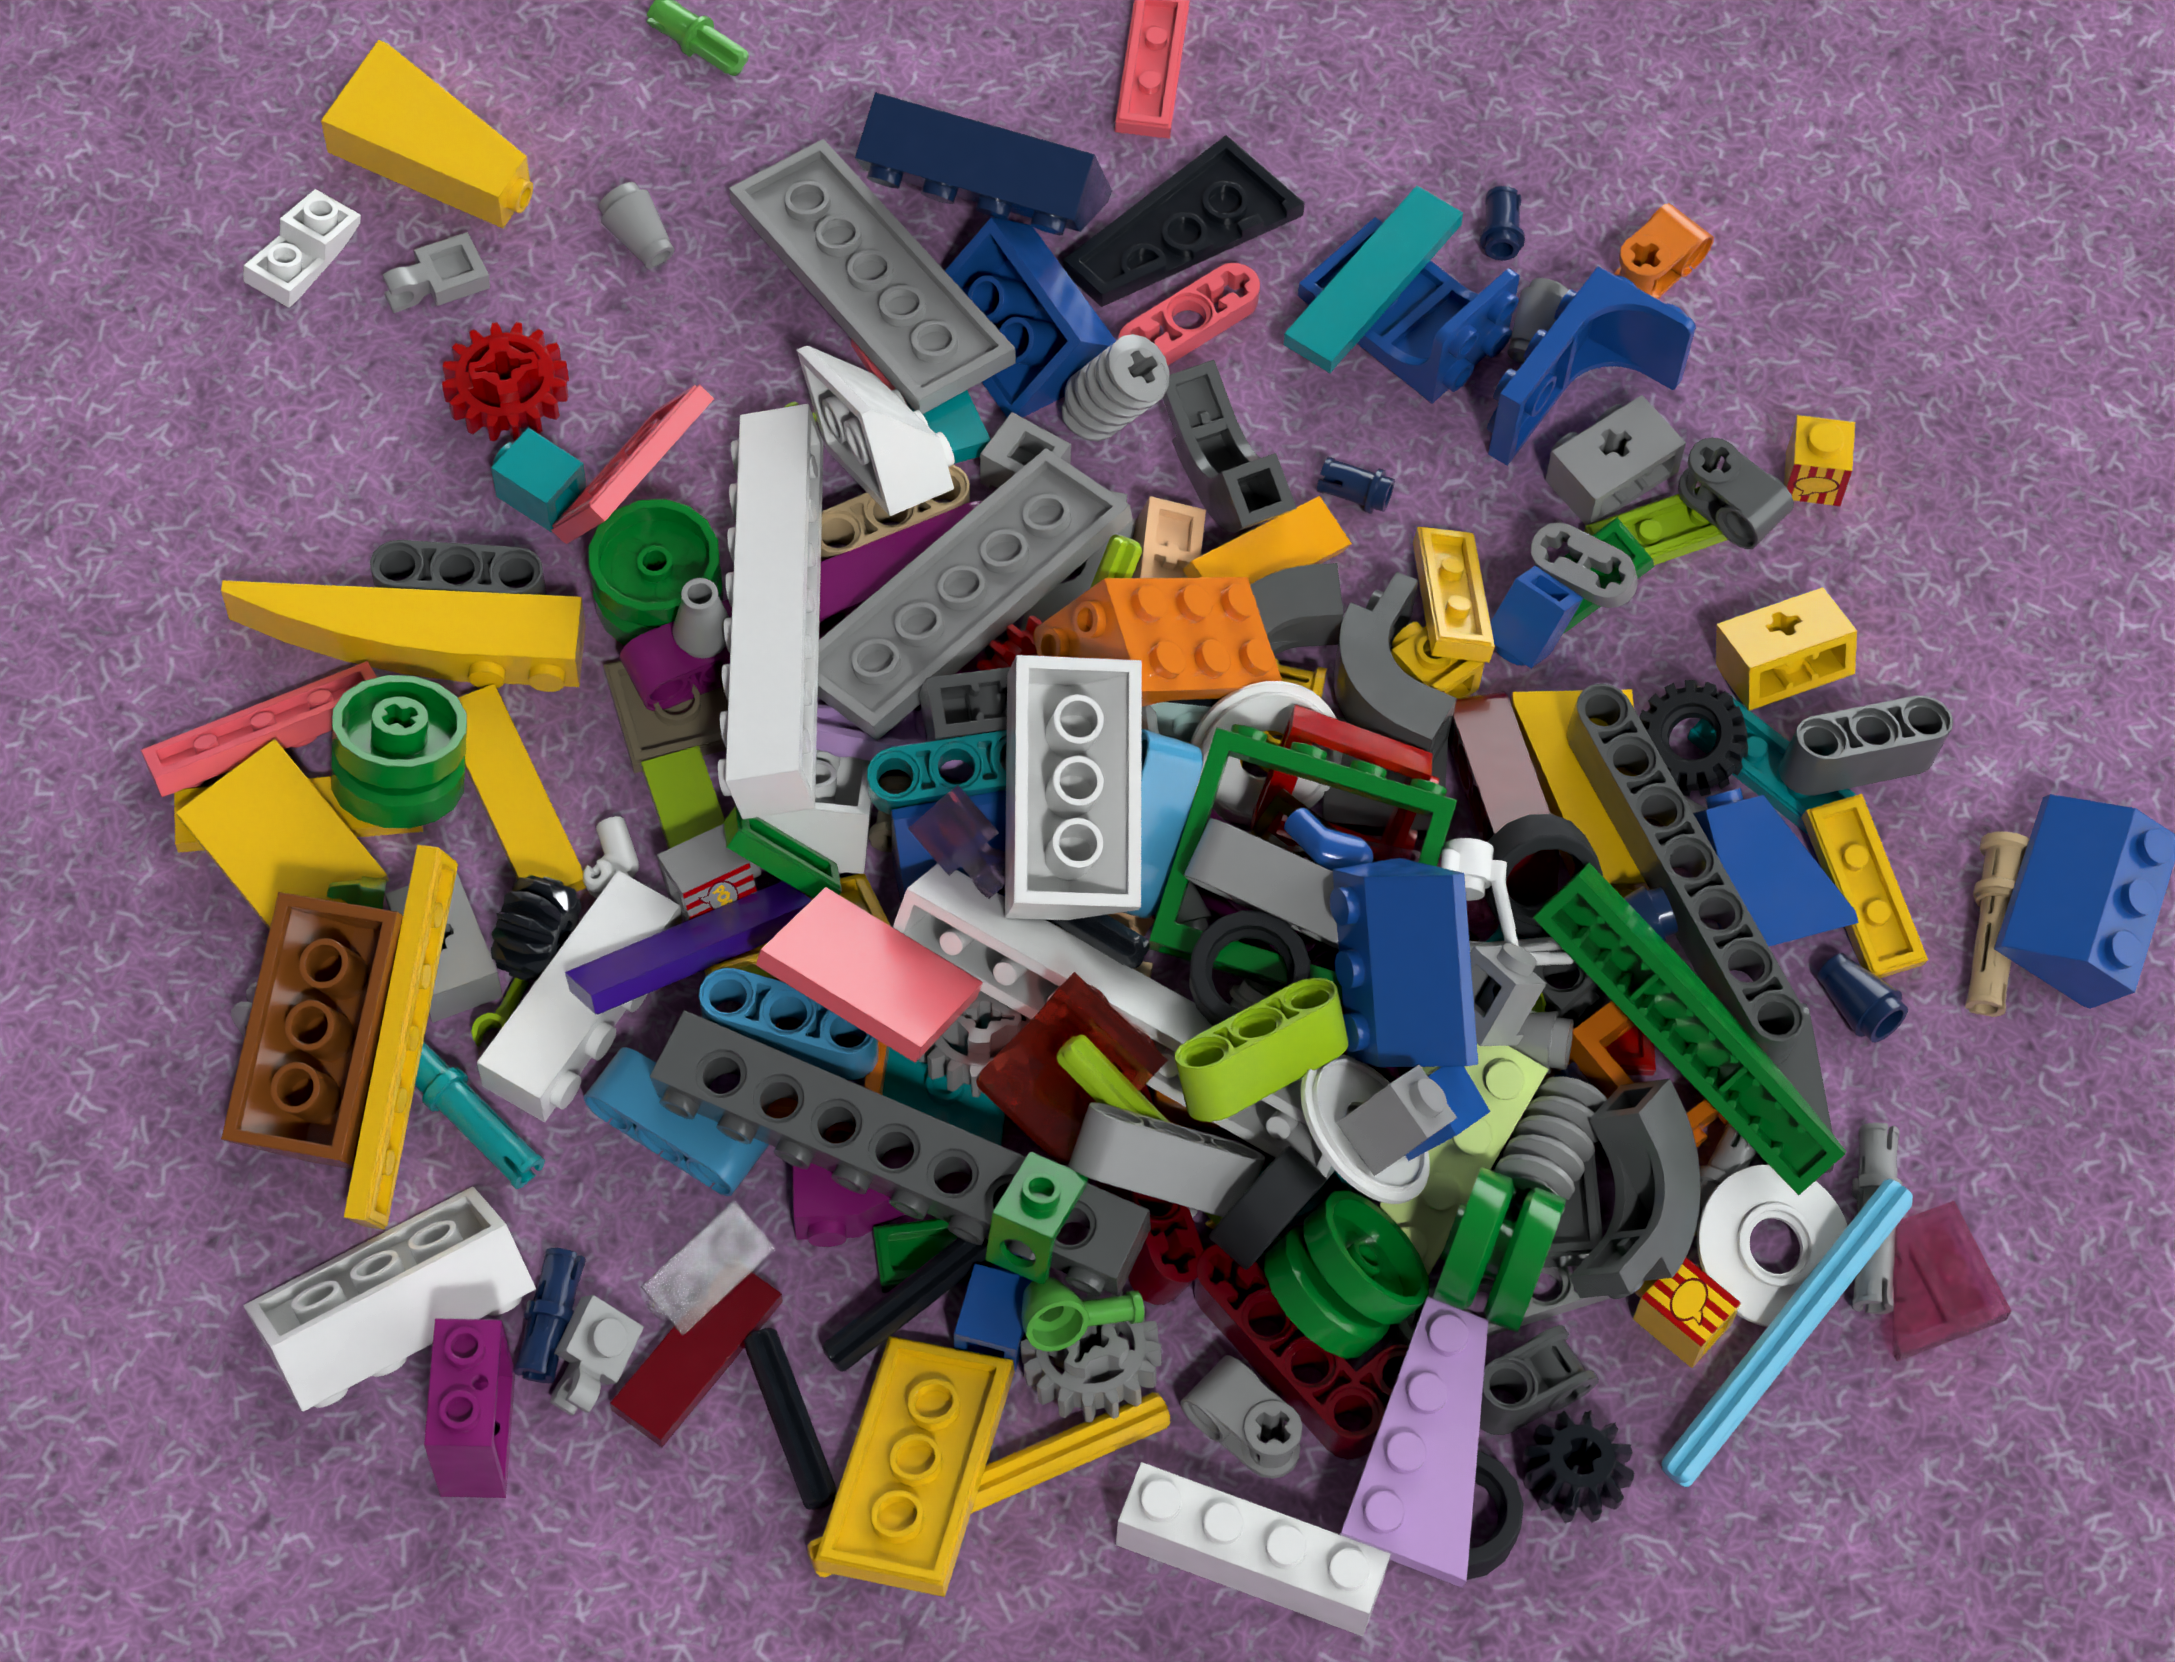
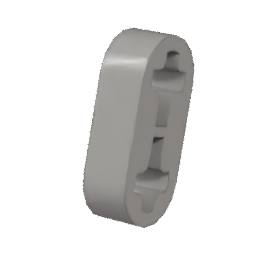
[1531,522,1638,608]

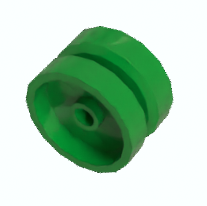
[589,499,723,646]
[331,675,467,829]
[1432,1167,1567,1332]
[1264,1191,1429,1359]

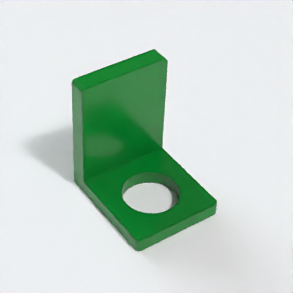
[986,1152,1088,1284]

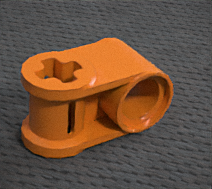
[1614,203,1714,299]

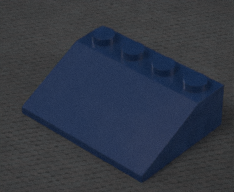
[855,92,1112,235]

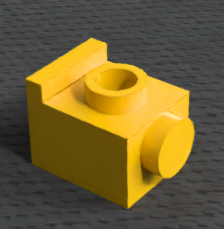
[1391,622,1485,698]

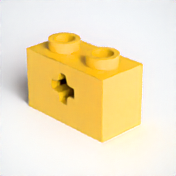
[1716,587,1857,711]

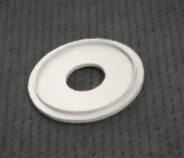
[1190,681,1343,826]
[1301,1055,1430,1204]
[1697,1165,1848,1327]

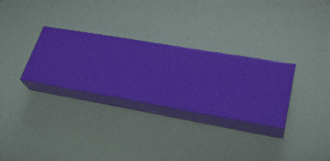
[565,881,812,1015]

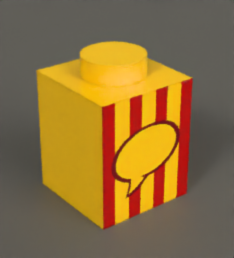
[1784,415,1855,506]
[1633,1258,1741,1368]

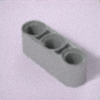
[1183,818,1339,949]
[1069,1103,1265,1217]

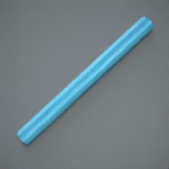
[1661,1179,1913,1487]

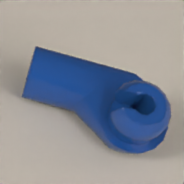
[1284,808,1373,871]

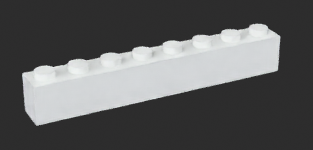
[718,404,824,819]
[893,861,1359,1179]

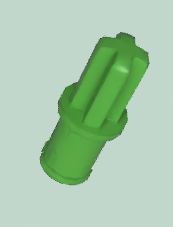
[646,0,749,76]

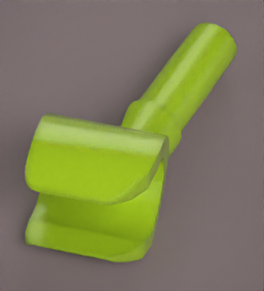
[471,977,529,1047]

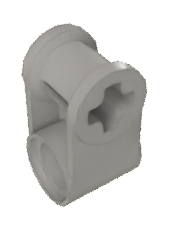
[1180,1355,1303,1479]

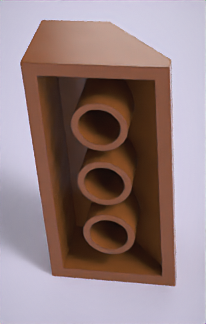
[221,892,403,1170]

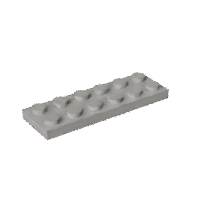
[729,139,1016,414]
[818,448,1132,741]

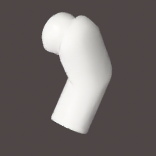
[583,816,639,898]

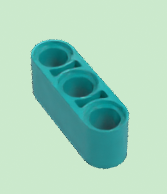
[867,730,1007,815]

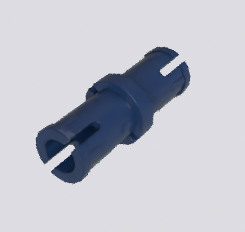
[514,1248,586,1383]

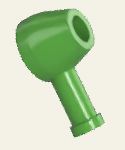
[1021,1277,1144,1351]

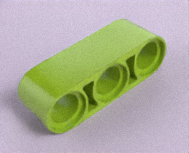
[1175,978,1349,1122]

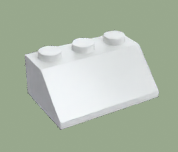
[797,345,955,516]

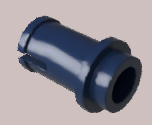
[1480,186,1525,261]
[1317,456,1395,514]

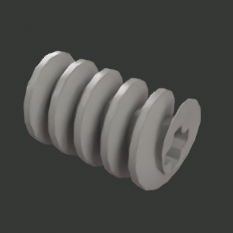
[1062,334,1169,442]
[1494,1076,1607,1214]

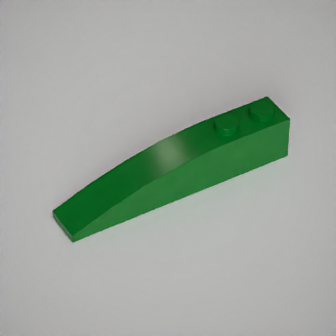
[1533,863,1846,1196]

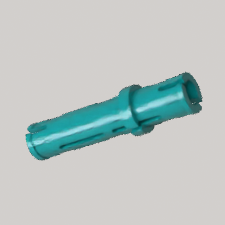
[415,1042,545,1189]

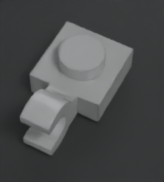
[383,232,490,313]
[550,1295,644,1416]

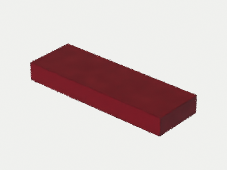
[610,1258,783,1447]

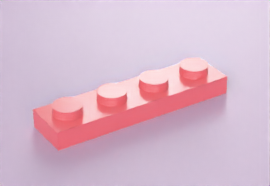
[141,661,377,797]

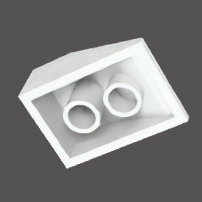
[759,750,872,874]

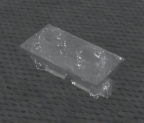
[641,1201,776,1335]

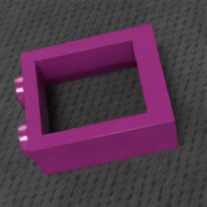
[424,1318,515,1498]

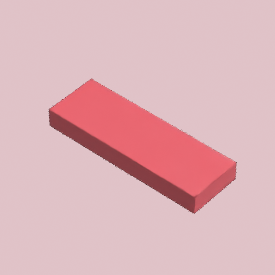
[1115,0,1190,139]

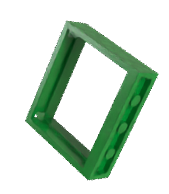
[1149,724,1457,1009]

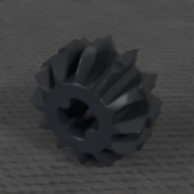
[491,875,581,982]
[1522,1410,1634,1524]

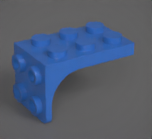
[1297,217,1520,404]
[1487,266,1696,466]

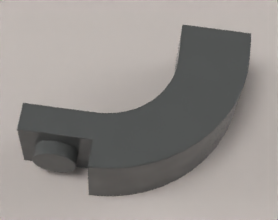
[1162,359,1297,533]
[1250,563,1344,656]
[1333,572,1457,764]
[1569,1078,1700,1299]

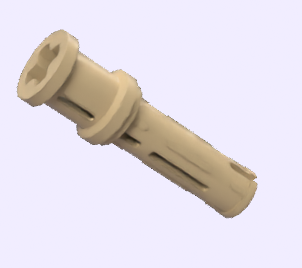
[1965,832,2029,1017]

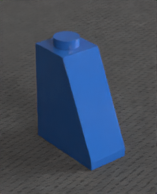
[1693,788,1859,946]

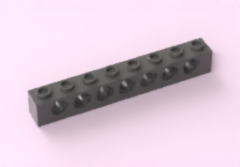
[650,1010,1151,1296]

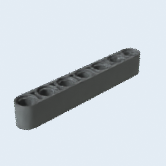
[1567,683,1805,1066]

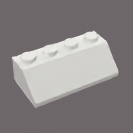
[1005,655,1142,920]
[243,1186,536,1412]

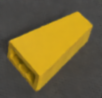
[321,40,533,228]
[1510,689,1650,897]

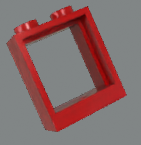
[1250,704,1439,861]

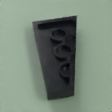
[1063,135,1305,307]

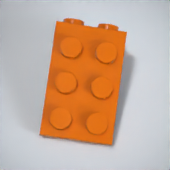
[1033,577,1282,707]

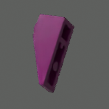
[793,1147,972,1247]

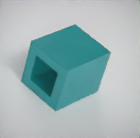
[491,428,587,532]

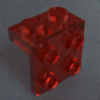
[976,972,1168,1165]

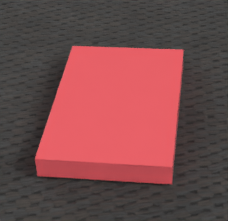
[551,384,714,544]
[756,887,983,1063]

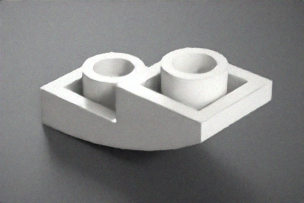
[243,189,361,308]

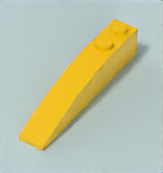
[221,580,586,692]

